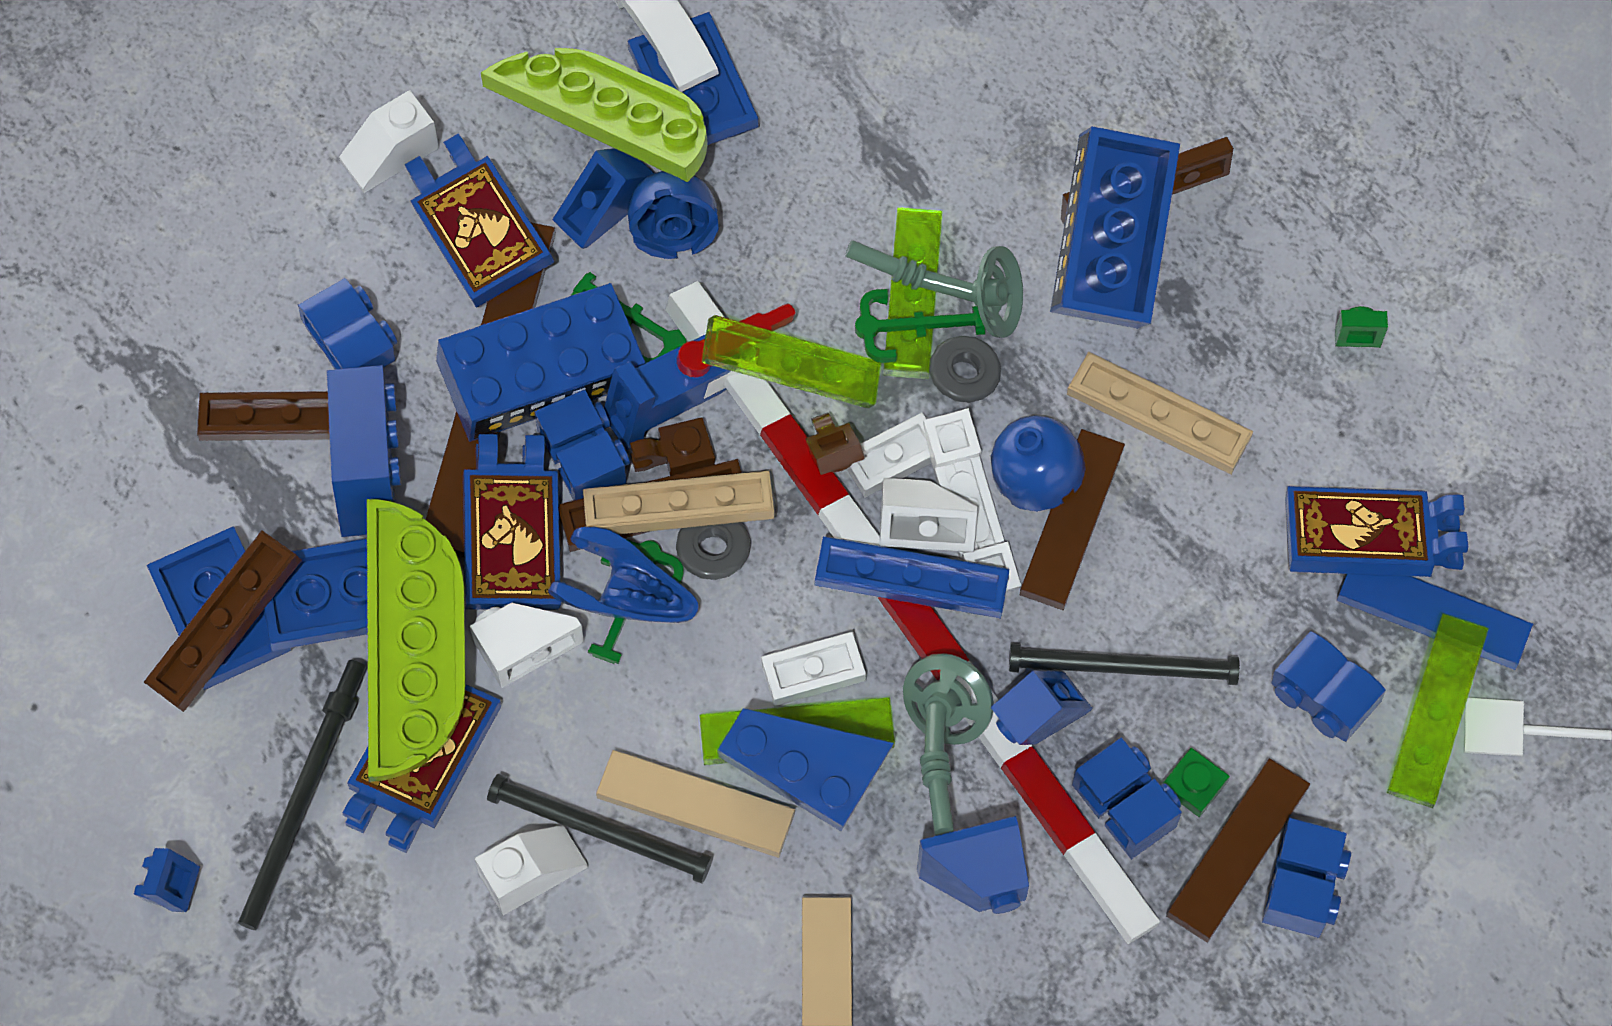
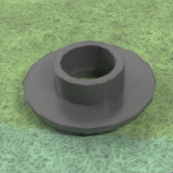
[929,336,1001,403]
[676,522,750,580]

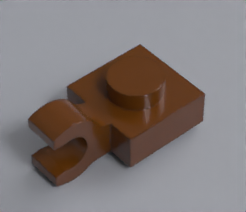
[805,412,865,475]
[630,417,715,476]

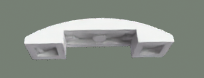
[613,0,719,92]
[923,408,1021,591]

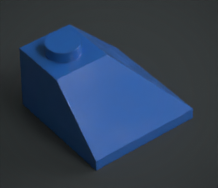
[917,816,1029,914]

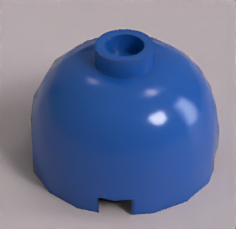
[628,171,719,259]
[990,415,1086,512]

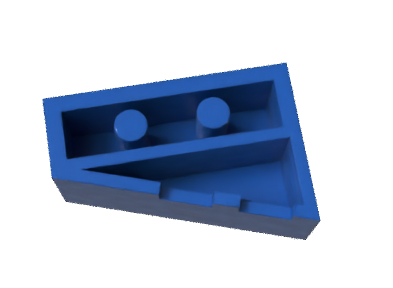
[327,365,401,537]
[718,708,894,831]

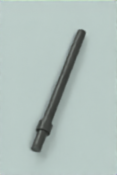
[238,660,366,930]

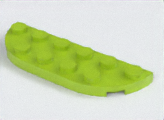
[481,48,708,182]
[367,499,465,782]

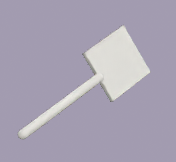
[1464,697,1612,757]

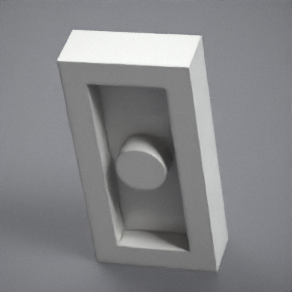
[847,412,932,498]
[761,632,866,706]

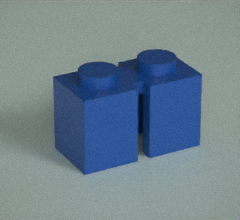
[534,389,630,501]
[1072,737,1182,860]
[1262,818,1351,938]

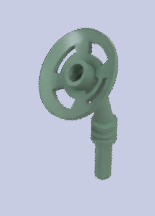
[845,240,1023,338]
[903,654,994,836]

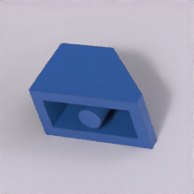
[552,148,654,249]
[991,670,1093,745]

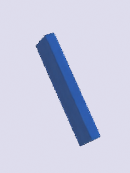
[814,536,1010,619]
[1337,574,1533,670]

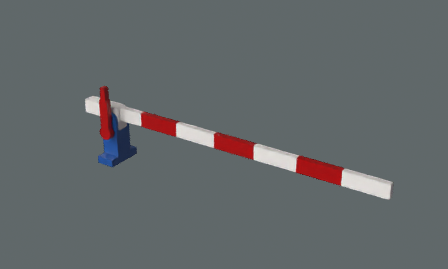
[604,281,1160,944]

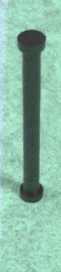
[1009,644,1240,685]
[487,774,713,884]

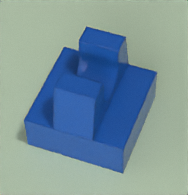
[134,848,200,912]

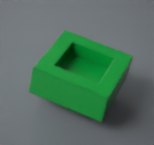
[1335,306,1388,348]
[1162,748,1230,818]

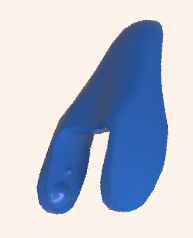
[548,527,698,623]

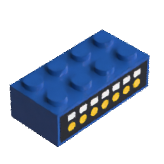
[1050,126,1180,329]
[436,283,646,442]

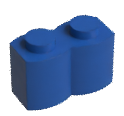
[298,278,397,370]
[1271,631,1386,742]

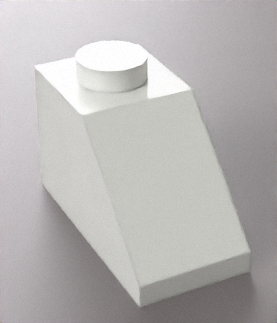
[339,90,439,193]
[880,478,977,552]
[470,603,584,688]
[475,825,588,916]

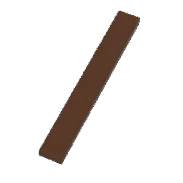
[425,222,556,558]

